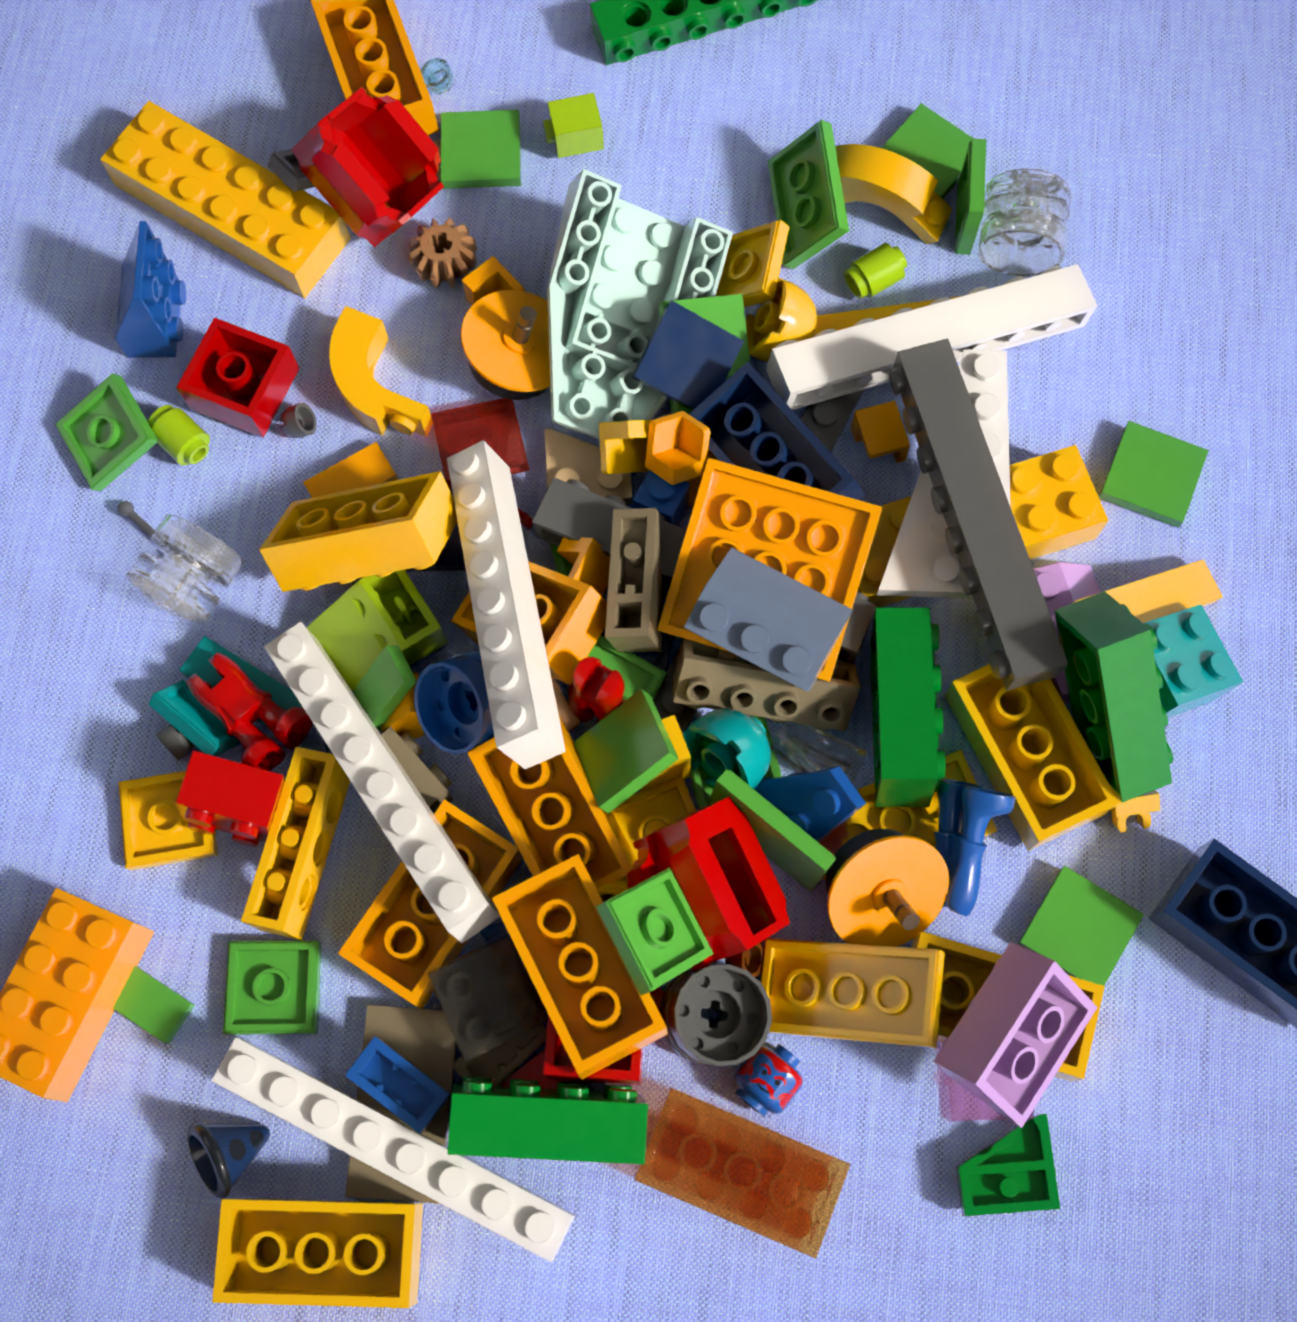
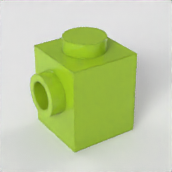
[542,93,604,158]

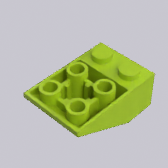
[307,570,448,692]

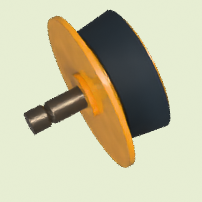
[461,290,550,400]
[825,829,949,947]

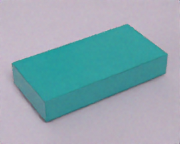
[148,680,241,756]

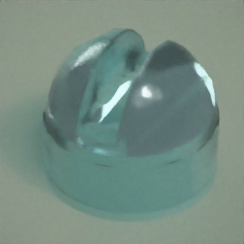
[421,58,454,95]

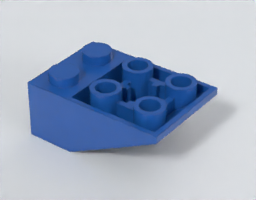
[115,221,187,358]

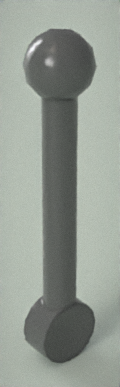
[117,501,185,564]

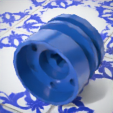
[414,649,495,755]

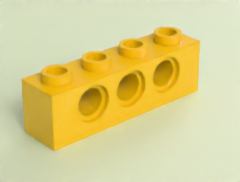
[241,747,350,941]

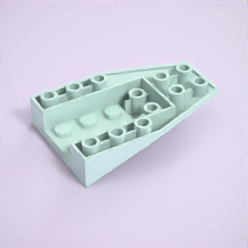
[547,169,733,439]

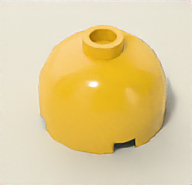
[745,278,818,363]

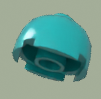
[682,708,771,789]

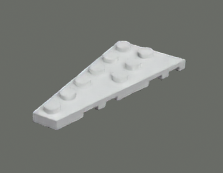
[876,349,1011,598]

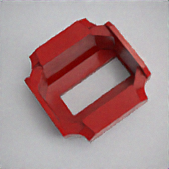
[291,87,444,247]
[626,796,790,971]

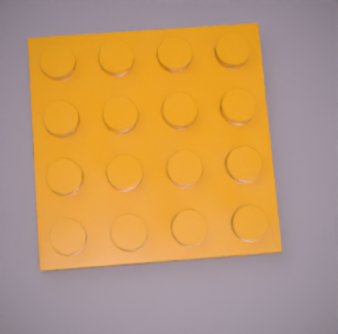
[657,458,882,682]

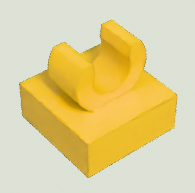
[1110,790,1160,833]

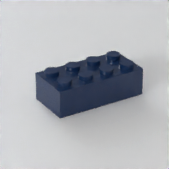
[689,361,867,501]
[1148,838,1297,1028]

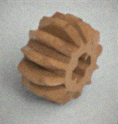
[409,217,477,289]

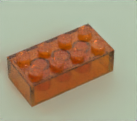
[635,1088,851,1259]

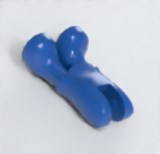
[934,778,1016,916]

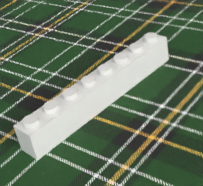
[766,264,1098,410]
[447,440,566,769]
[264,621,500,943]
[211,1037,576,1262]

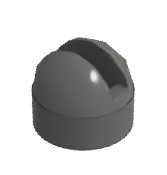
[280,403,317,439]
[156,724,194,761]

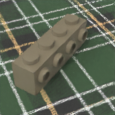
[672,638,860,731]

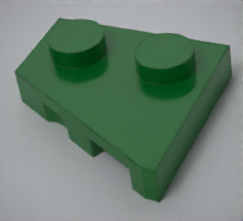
[956,1114,1060,1216]

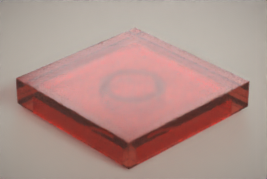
[431,398,529,488]

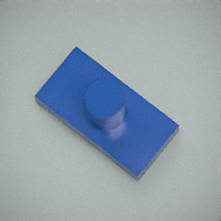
[345,1036,452,1134]

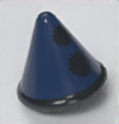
[187,1122,271,1199]

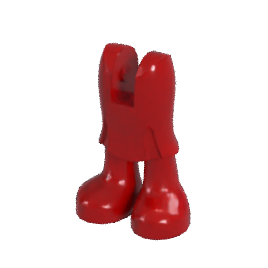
[186,652,313,771]
[567,657,625,724]

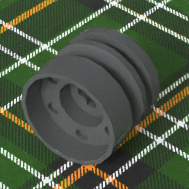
[659,964,772,1066]

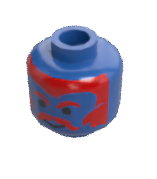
[734,1044,804,1117]

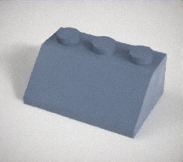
[684,547,853,692]

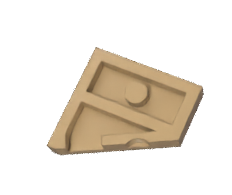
[544,429,633,504]

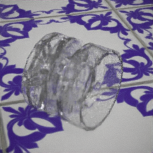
[978,168,1072,277]
[125,514,244,625]

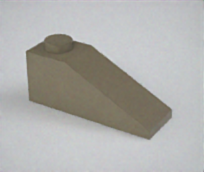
[605,508,664,652]

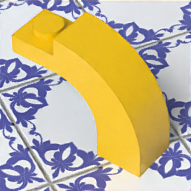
[835,144,952,244]
[329,306,434,437]

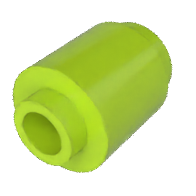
[844,243,907,300]
[148,405,210,466]

